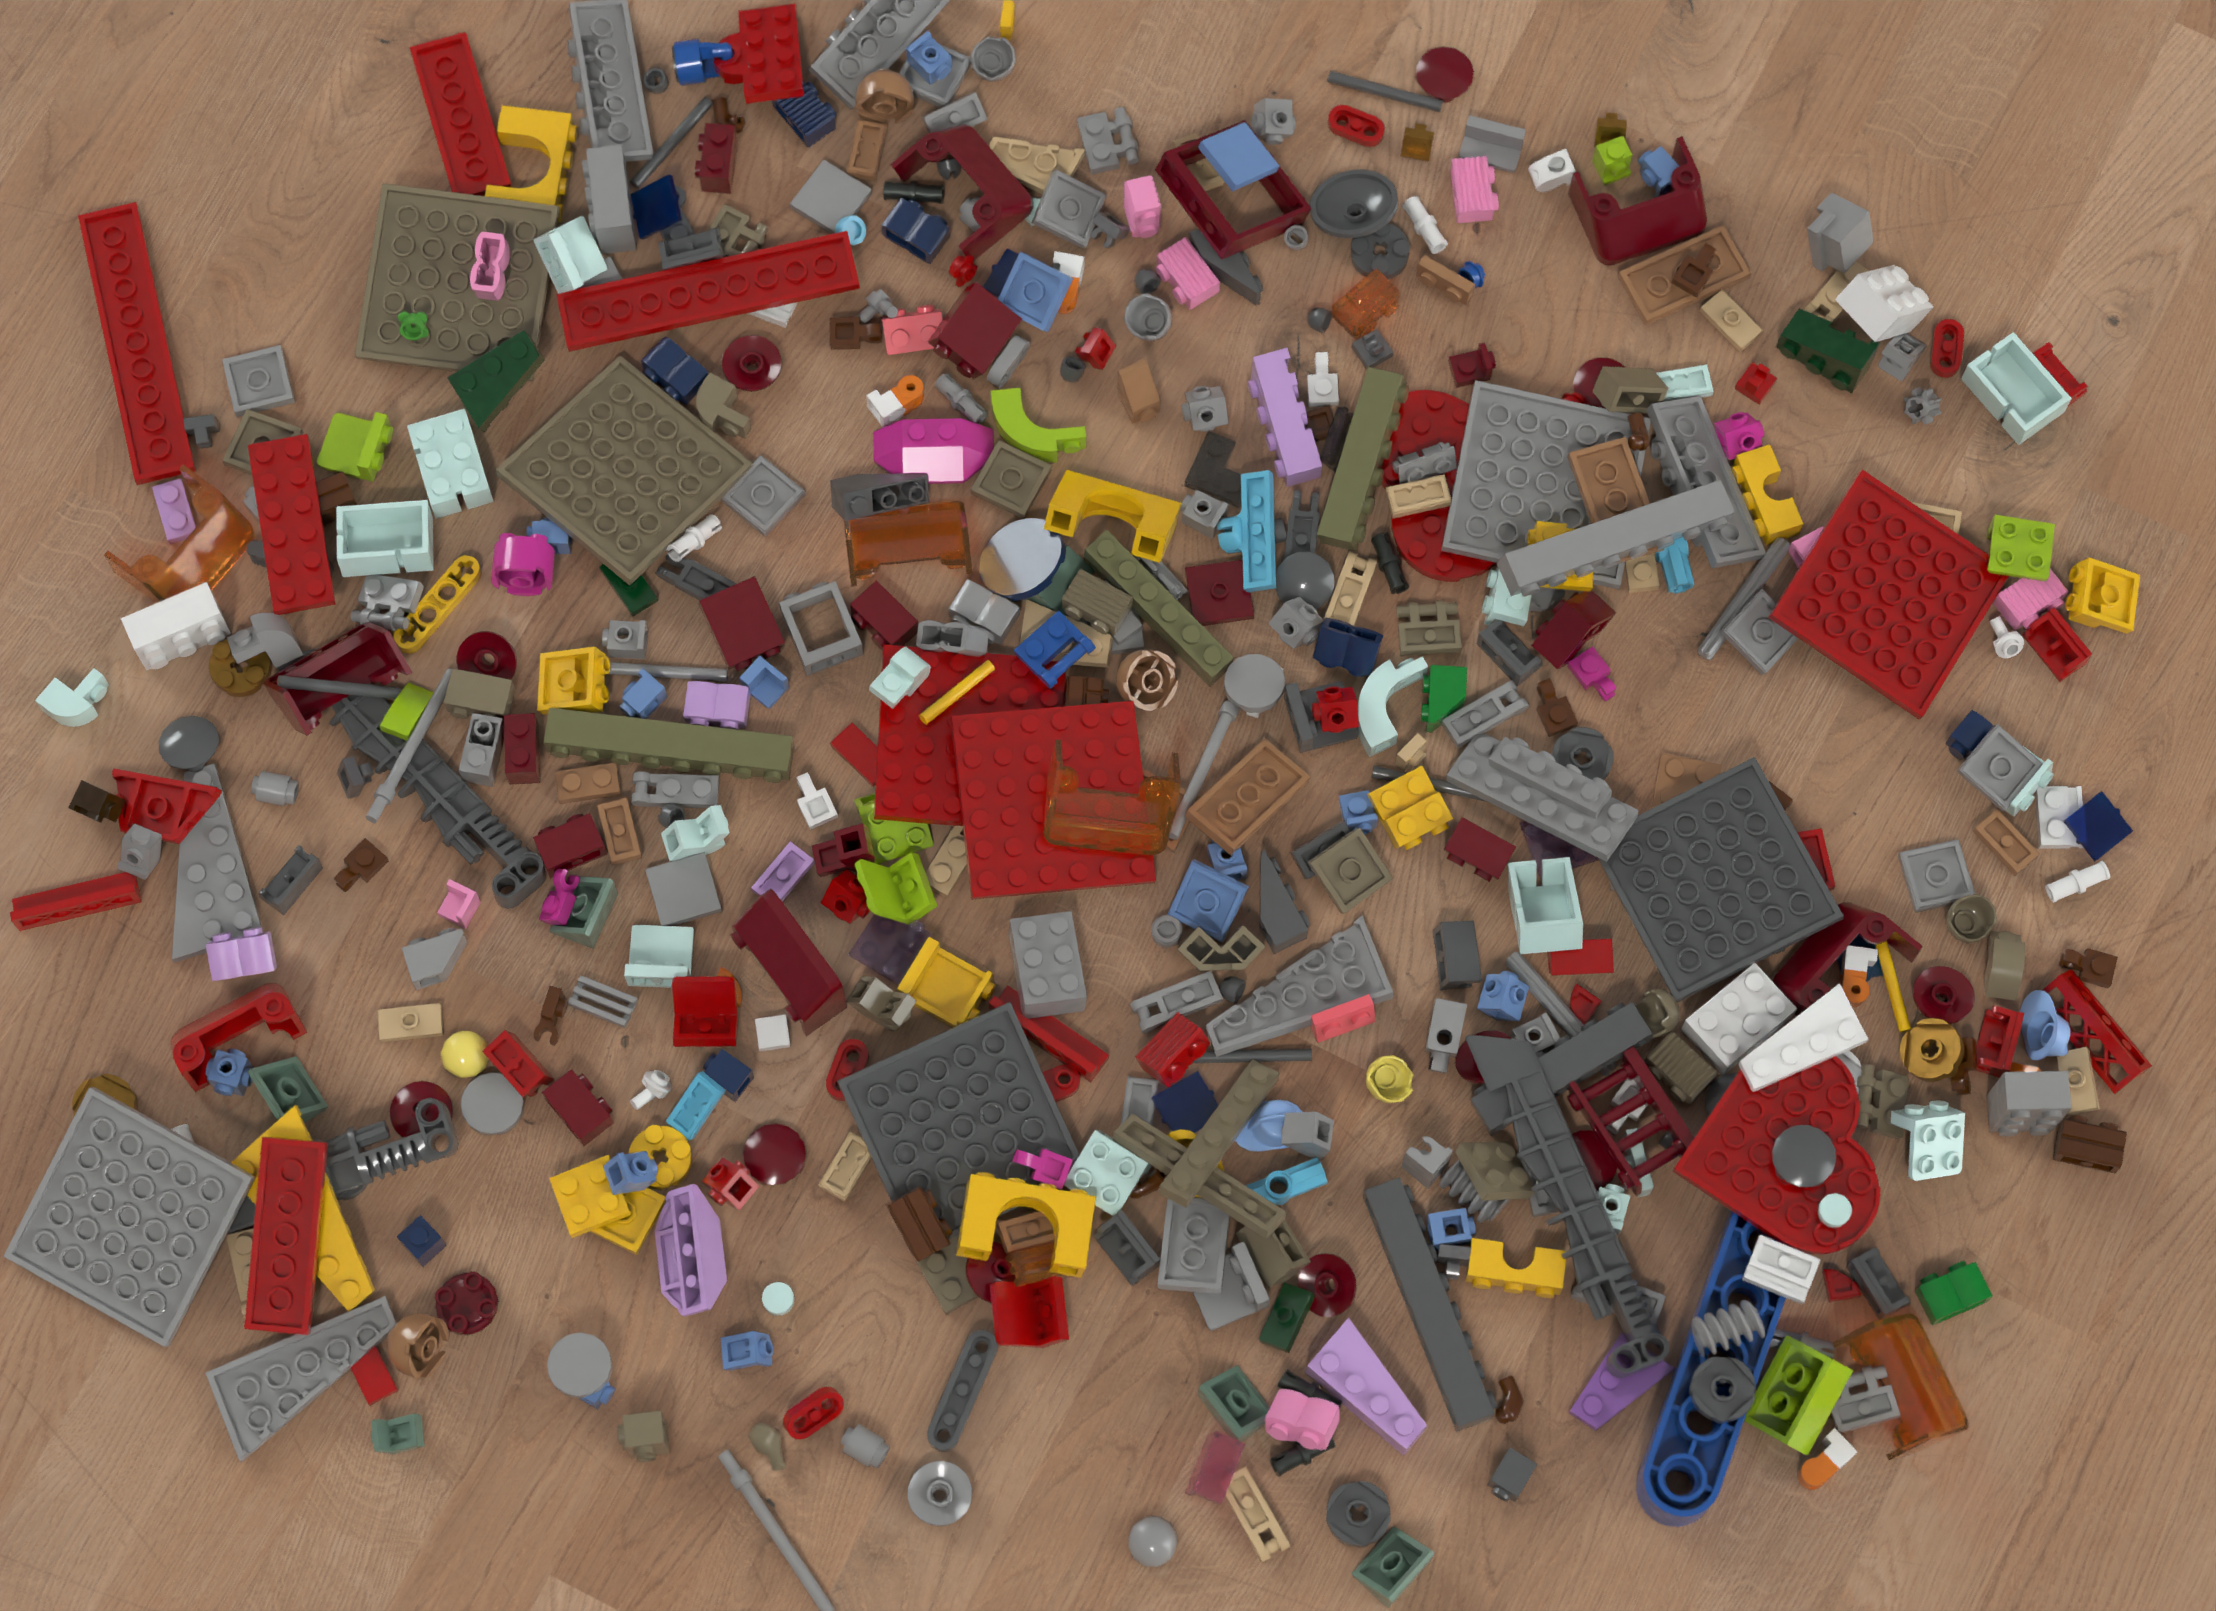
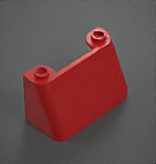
[171,983,308,1092]

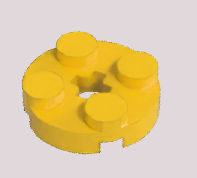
[629,1125,692,1190]

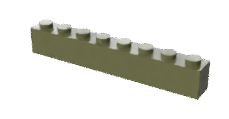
[544,708,794,783]

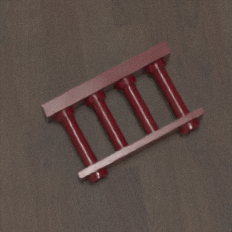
[1567,1046,1694,1196]

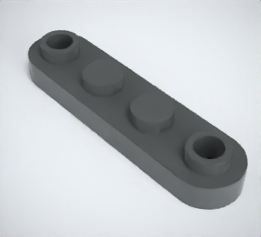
[927,1330,998,1452]

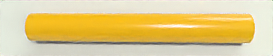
[919,660,995,725]
[1875,941,1911,1033]

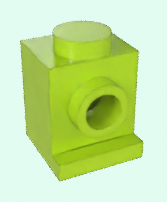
[1592,135,1632,186]

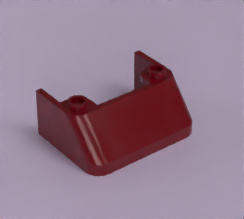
[890,125,1034,262]
[1568,136,1707,266]
[264,622,412,736]
[730,889,847,1036]
[1772,902,1923,1016]

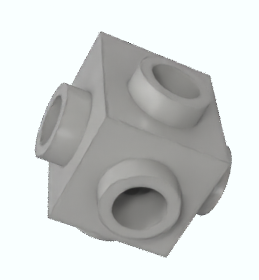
[1251,98,1296,145]
[1181,386,1229,432]
[1268,596,1324,649]

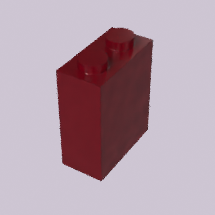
[928,282,1022,379]
[698,576,785,672]

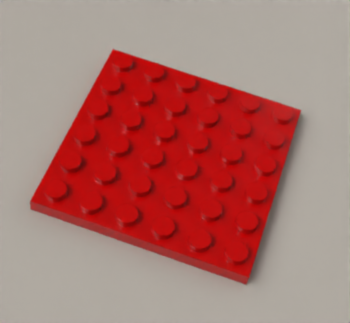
[1768,469,2009,719]
[874,644,1065,826]
[950,701,1156,900]

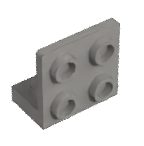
[1193,1242,1270,1331]

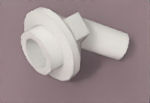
[1989,616,2024,658]
[630,1070,672,1110]

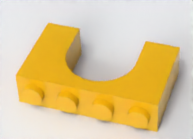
[485,105,578,222]
[1044,470,1182,563]
[956,1172,1096,1278]

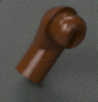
[713,97,745,134]
[1627,413,1650,451]
[1129,1169,1167,1199]
[1495,1376,1523,1424]

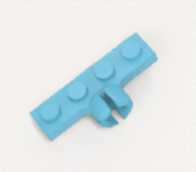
[1218,470,1276,592]

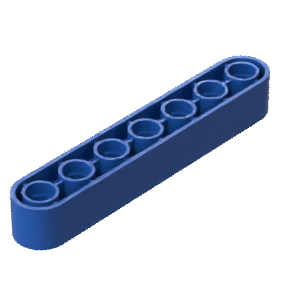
[1636,1210,1786,1527]

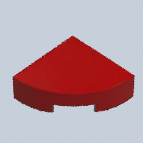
[1570,984,1602,1025]
[1822,1269,1861,1302]

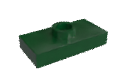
[599,564,658,617]
[1258,1283,1315,1353]

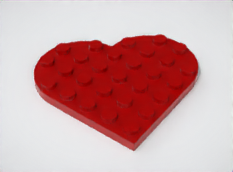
[1381,390,1496,582]
[1672,1056,1881,1255]

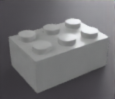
[582,144,637,254]
[1008,911,1087,1019]
[1986,1071,2071,1137]

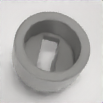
[1284,225,1309,250]

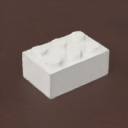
[1835,265,1933,342]
[121,582,231,671]
[1681,963,1797,1076]

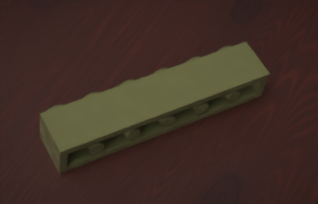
[1317,367,1409,551]
[1084,530,1234,687]

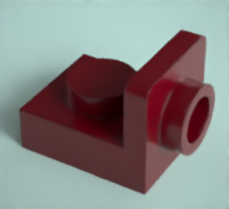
[1448,342,1496,388]

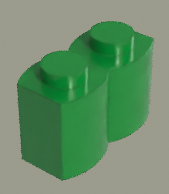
[1915,1261,1993,1326]

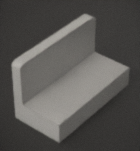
[1459,115,1526,173]

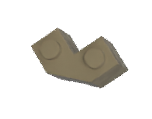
[1177,925,1266,971]

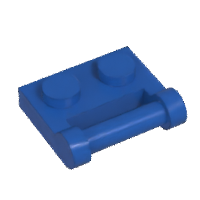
[1014,610,1096,689]

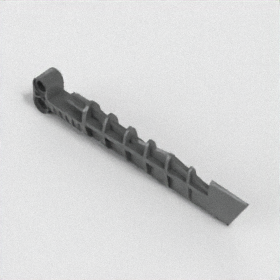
[277,648,546,909]
[1466,1035,1670,1379]
[227,1098,459,1234]

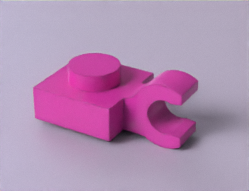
[1567,646,1617,702]
[539,869,579,925]
[1012,1148,1073,1190]

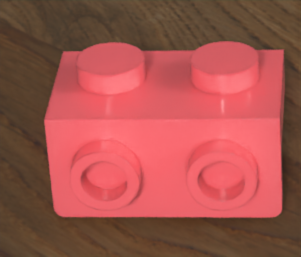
[882,305,943,355]
[1310,994,1376,1043]

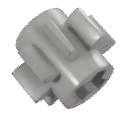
[1904,387,1942,425]

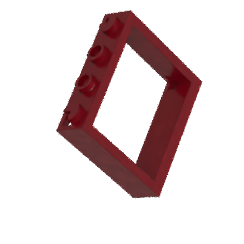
[1155,120,1312,260]

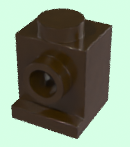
[68,780,126,823]

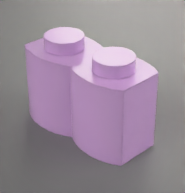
[683,681,751,730]
[205,927,277,981]

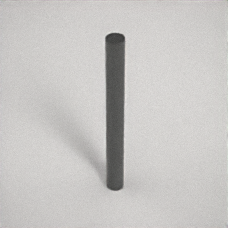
[1327,71,1443,112]
[630,97,713,189]
[277,675,400,699]
[1372,766,1487,802]
[1193,1048,1312,1063]

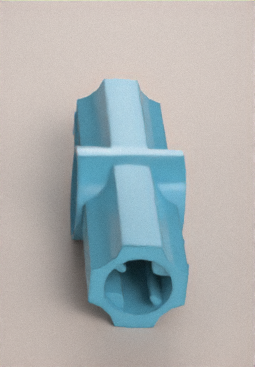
[1655,537,1694,594]
[1246,1157,1328,1205]

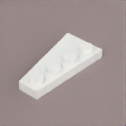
[1738,983,1868,1092]

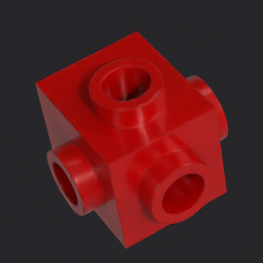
[1312,686,1359,733]
[820,870,870,924]
[702,1158,760,1210]

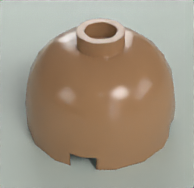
[855,69,913,124]
[1116,649,1178,711]
[387,1313,449,1379]

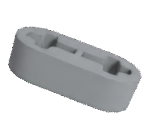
[987,335,1030,388]

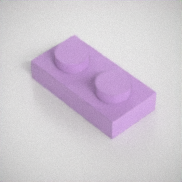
[152,478,199,544]
[751,841,815,902]

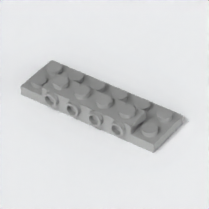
[567,0,653,162]
[808,0,950,109]
[1647,396,1766,568]
[1447,732,1638,862]

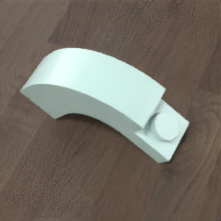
[1357,656,1428,757]

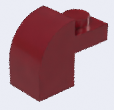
[812,823,875,877]

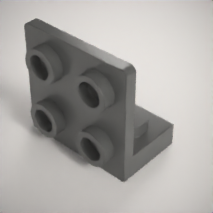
[1284,681,1359,753]

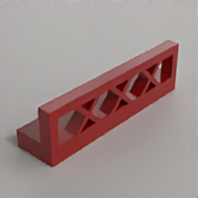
[10,872,142,931]
[2042,969,2152,1094]
[989,985,1109,1083]

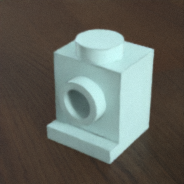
[1597,1184,1630,1237]

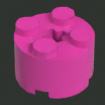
[491,533,555,596]

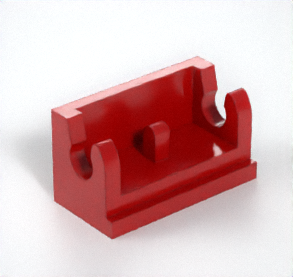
[2032,342,2088,407]
[2022,607,2092,682]
[1547,939,1614,976]
[1976,1006,2025,1078]
[482,1030,554,1097]

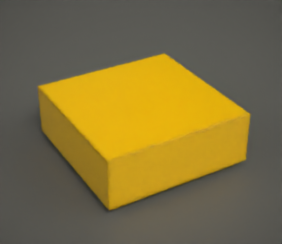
[1000,0,1015,41]

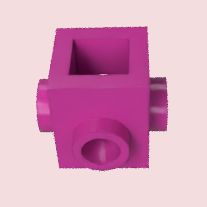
[1714,412,1764,460]

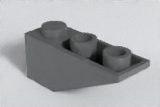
[1189,229,1263,305]
[830,473,929,521]
[1260,850,1310,954]

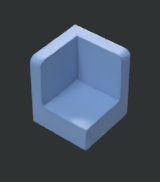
[740,656,789,709]

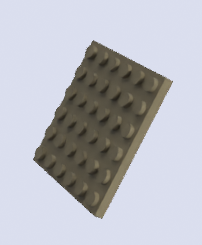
[355,183,560,382]
[496,356,753,585]

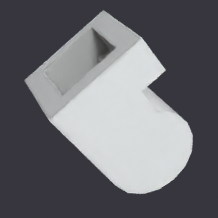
[1528,149,1576,192]

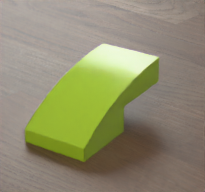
[380,683,434,741]

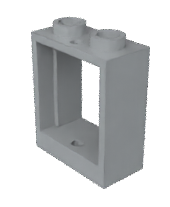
[779,581,864,676]

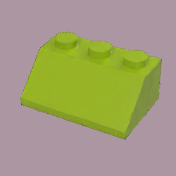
[1744,1335,1853,1456]

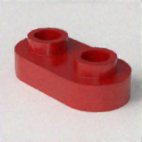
[1328,105,1385,147]
[1930,319,1965,378]
[826,1039,869,1101]
[1042,1064,1080,1103]
[783,1386,844,1440]

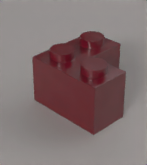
[1531,590,1616,670]

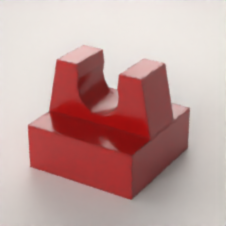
[1074,327,1116,370]
[1735,362,1777,405]

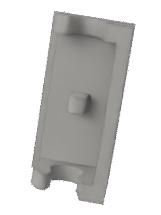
[1401,1136,1453,1189]

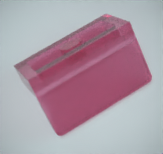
[1185,1431,1245,1505]

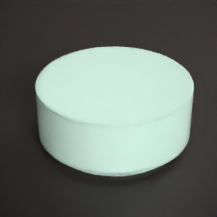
[1818,1194,1852,1228]
[762,1282,794,1316]

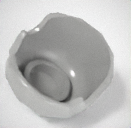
[971,37,1016,81]
[1124,294,1172,341]
[1128,1516,1178,1567]

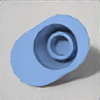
[2020,990,2070,1061]
[1235,1100,1302,1152]

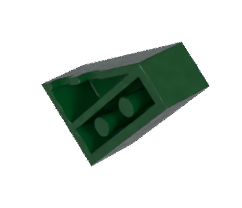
[1776,308,1880,394]
[447,330,545,432]

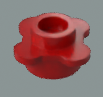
[949,254,978,287]

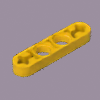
[394,555,481,654]

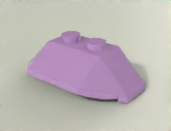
[654,1184,727,1316]

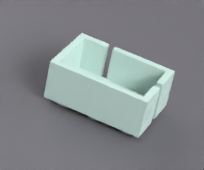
[1961,332,2072,445]
[407,409,494,519]
[336,500,434,577]
[1508,857,1583,954]

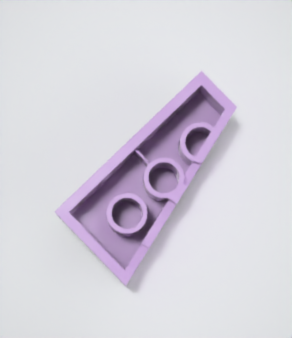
[1247,348,1322,487]
[1306,1318,1427,1456]

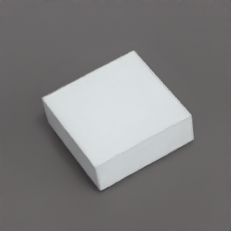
[755,1014,790,1052]

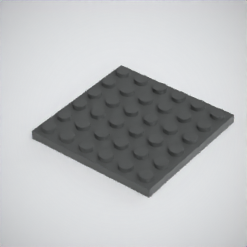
[1597,757,1844,1003]
[837,1002,1079,1239]

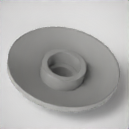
[907,1461,972,1526]

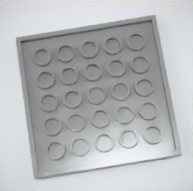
[1441,380,1651,589]
[4,1087,256,1347]

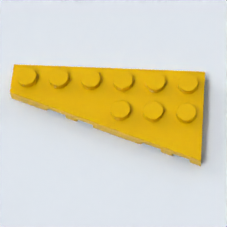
[231,1105,375,1312]

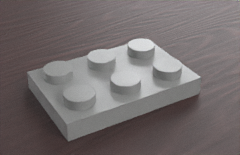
[1158,1198,1230,1294]

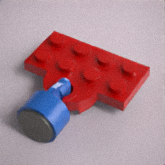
[672,4,804,104]

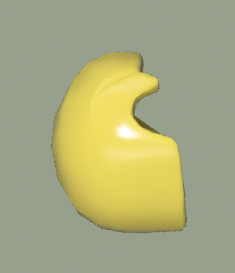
[440,1031,489,1078]
[1366,1055,1413,1103]

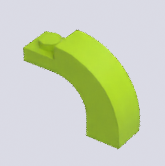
[991,388,1086,463]

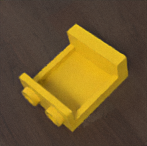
[897,937,996,1027]

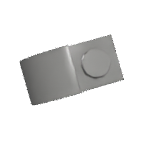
[227,613,303,668]

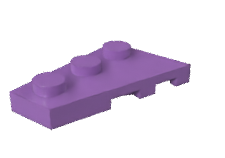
[1569,1333,1675,1431]

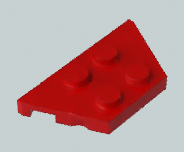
[112,768,222,844]

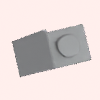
[1878,333,1927,381]

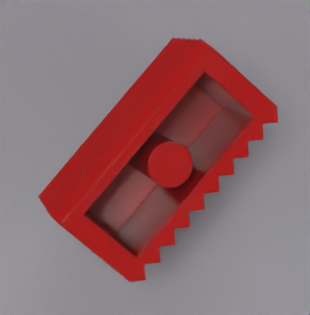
[1135,1012,1210,1088]

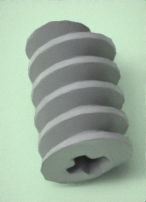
[1440,1159,1510,1223]
[1691,1300,1765,1357]

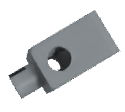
[1425,998,1467,1074]

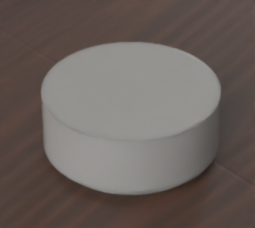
[1151,915,1182,948]

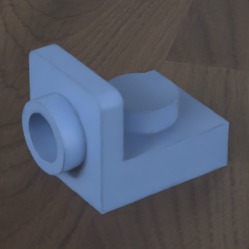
[1338,790,1378,835]
[721,1331,774,1371]

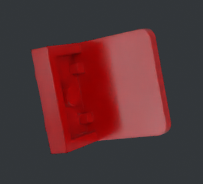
[672,976,738,1047]
[990,1276,1069,1348]

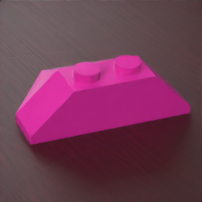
[873,418,993,484]

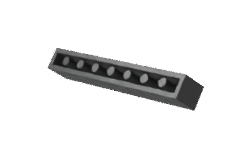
[1363,1177,1497,1432]

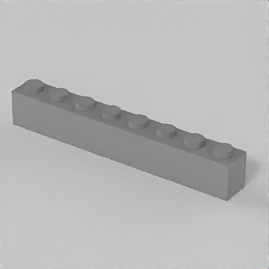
[1497,479,1735,597]

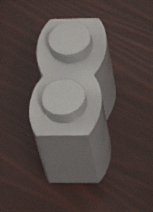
[948,580,1020,645]
[916,620,989,657]

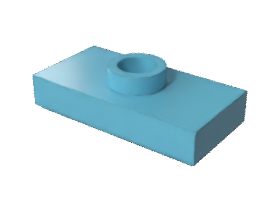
[666,1071,726,1141]

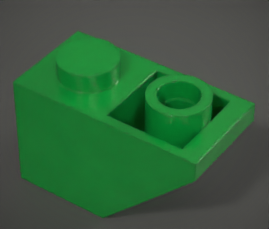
[1421,665,1467,733]

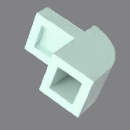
[869,647,931,709]
[35,668,109,727]
[661,805,730,861]

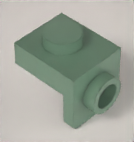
[371,1414,425,1454]

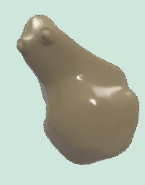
[748,1423,786,1471]

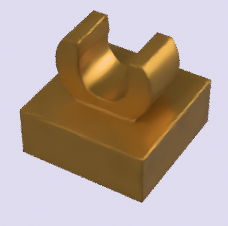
[1594,112,1627,147]
[1400,123,1434,161]

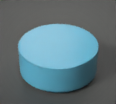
[835,215,867,245]

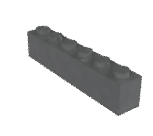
[1471,1002,1652,1136]

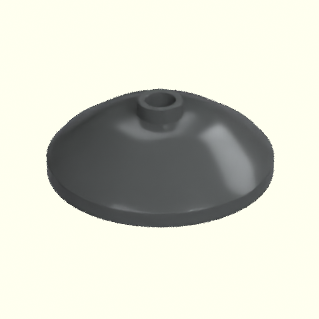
[1310,170,1398,238]

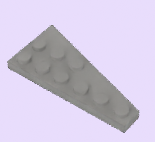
[172,764,263,963]
[1205,916,1394,1057]
[206,1296,397,1463]

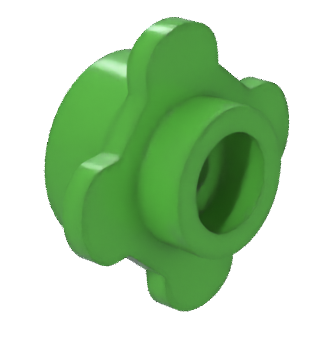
[398,311,429,340]

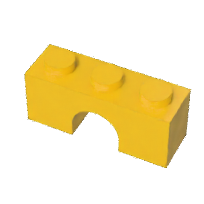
[1731,444,1803,546]
[1465,1238,1567,1298]

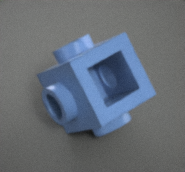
[1477,971,1529,1021]
[206,1048,254,1097]

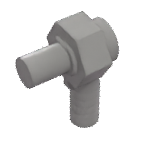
[858,289,898,324]

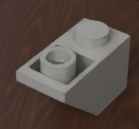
[458,713,503,787]
[402,928,467,990]
[1281,1112,1334,1161]

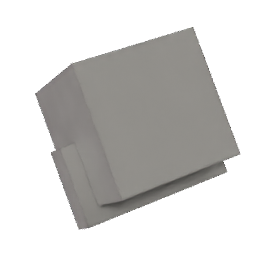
[1807,193,1874,273]

